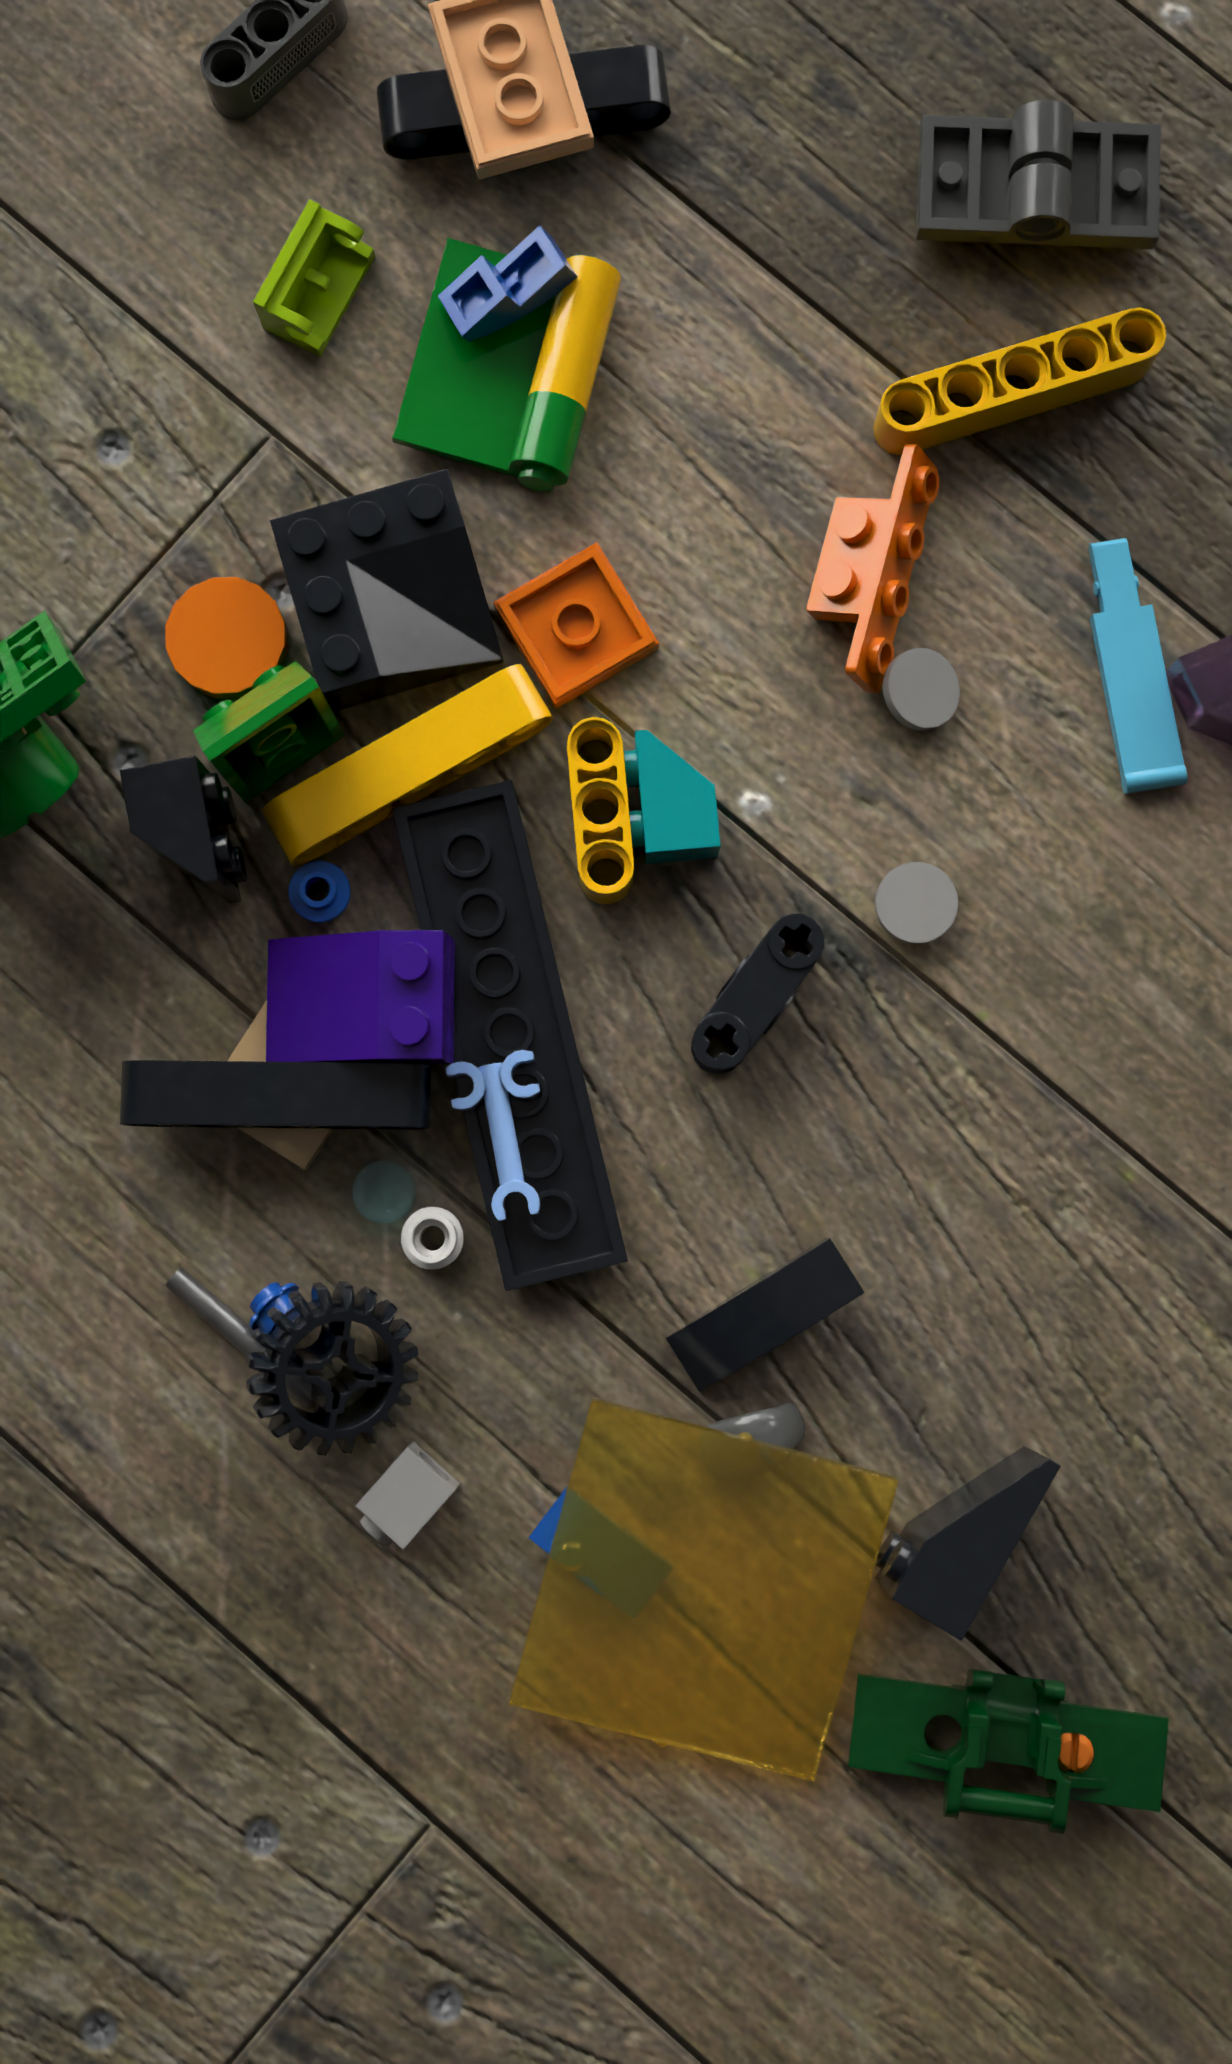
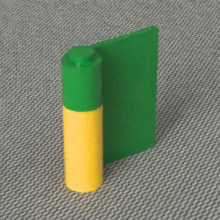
[392,237,622,492]

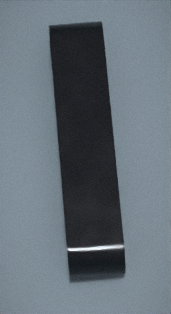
[376,45,671,160]
[120,1060,431,1130]

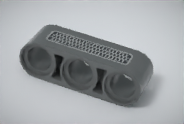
[200,0,348,120]

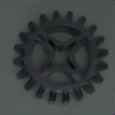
[245,1281,419,1456]

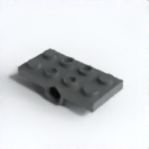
[916,100,1161,249]

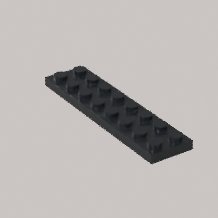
[392,780,628,1291]

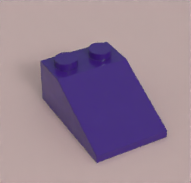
[266,930,455,1064]

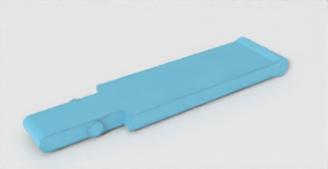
[1089,538,1187,794]

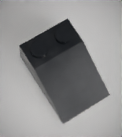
[874,1446,1061,1641]

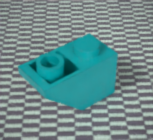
[623,730,721,864]

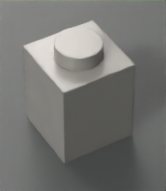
[355,1441,460,1549]

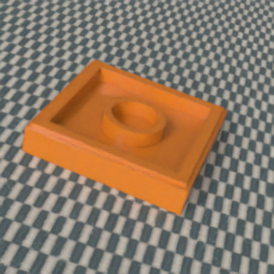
[493,542,659,709]

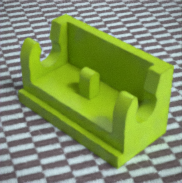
[253,199,375,357]

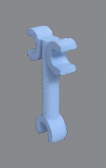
[445,1050,541,1221]

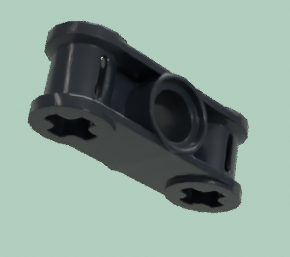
[691,913,824,1074]

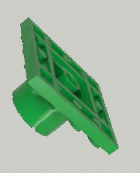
[0,610,86,839]

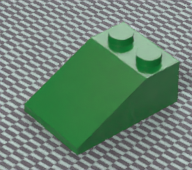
[193,661,345,804]

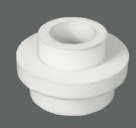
[401,1207,464,1269]

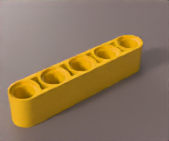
[873,307,1166,455]
[262,664,553,866]

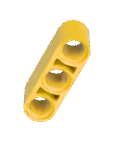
[567,717,634,904]

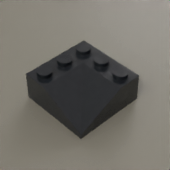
[270,469,504,712]

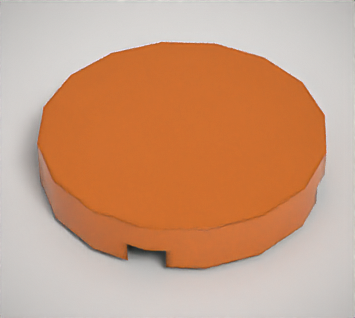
[165,577,288,699]

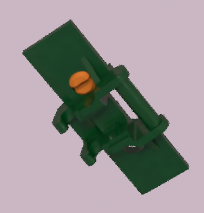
[848,1669,1169,1834]

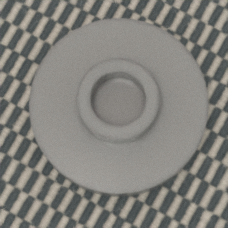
[883,648,960,731]
[875,862,958,945]

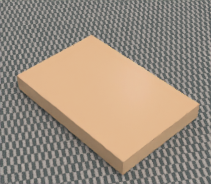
[428,0,594,180]

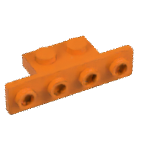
[806,444,939,694]

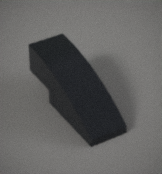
[666,1238,865,1392]

